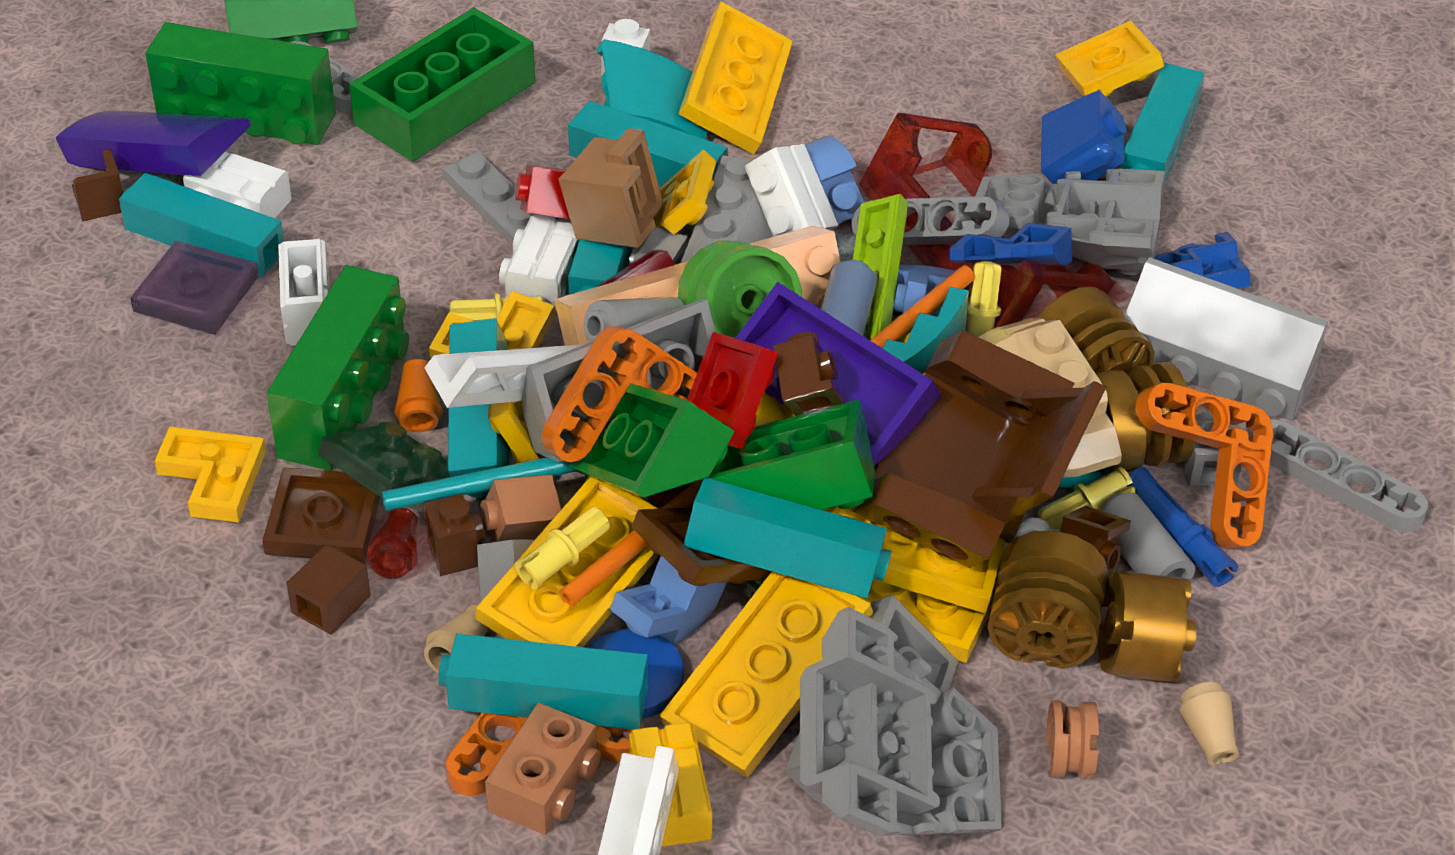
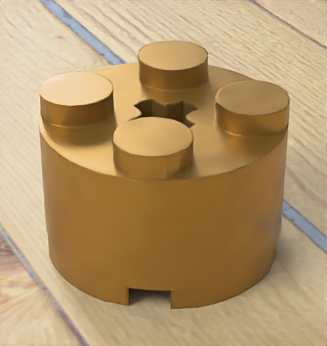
[1097,571,1196,682]

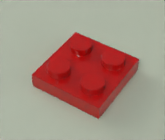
[687,332,779,450]

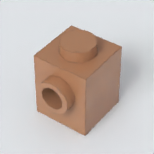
[480,474,561,542]

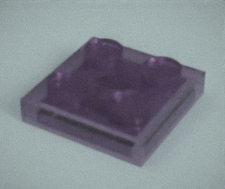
[130,241,259,335]

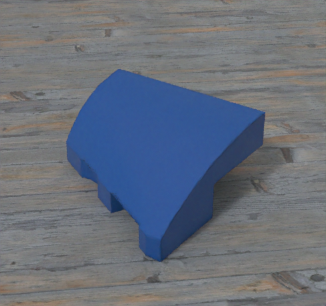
[949,223,1072,266]
[1155,232,1251,289]

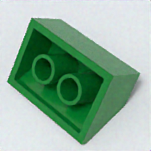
[224,0,357,43]
[569,383,735,498]
[707,399,875,510]

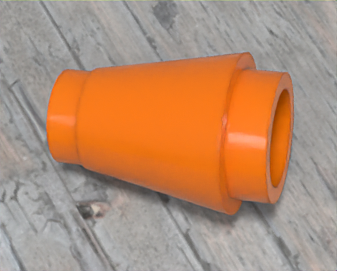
[394,359,443,432]

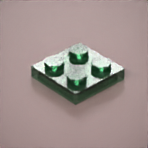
[318,422,450,498]

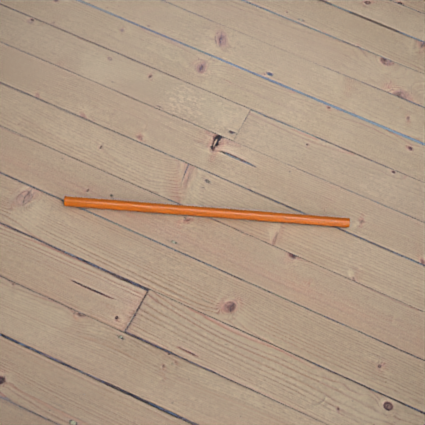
[559,265,975,607]

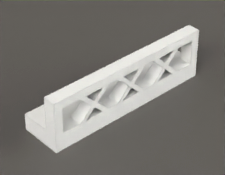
[425,344,585,408]
[598,746,679,855]

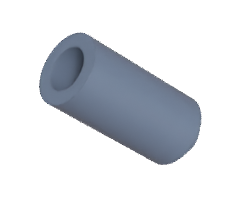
[821,260,878,336]

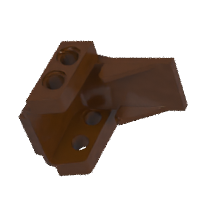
[853,331,1107,568]

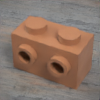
[485,703,601,835]

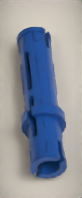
[1126,467,1238,587]

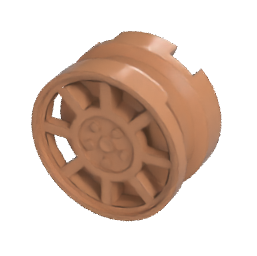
[1046,700,1099,779]

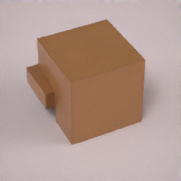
[559,128,663,248]

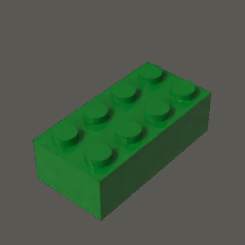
[349,7,535,162]
[145,22,336,145]
[266,265,409,471]

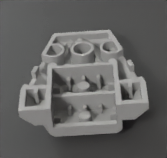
[971,169,1165,275]
[800,607,1002,836]

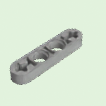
[852,196,1009,245]
[1270,419,1428,532]

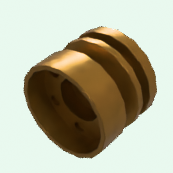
[1037,287,1155,376]
[1096,362,1195,475]
[987,531,1108,669]

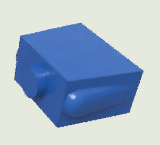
[1041,89,1127,184]

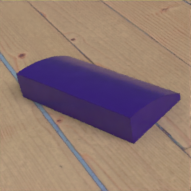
[55,110,251,176]
[735,282,942,466]

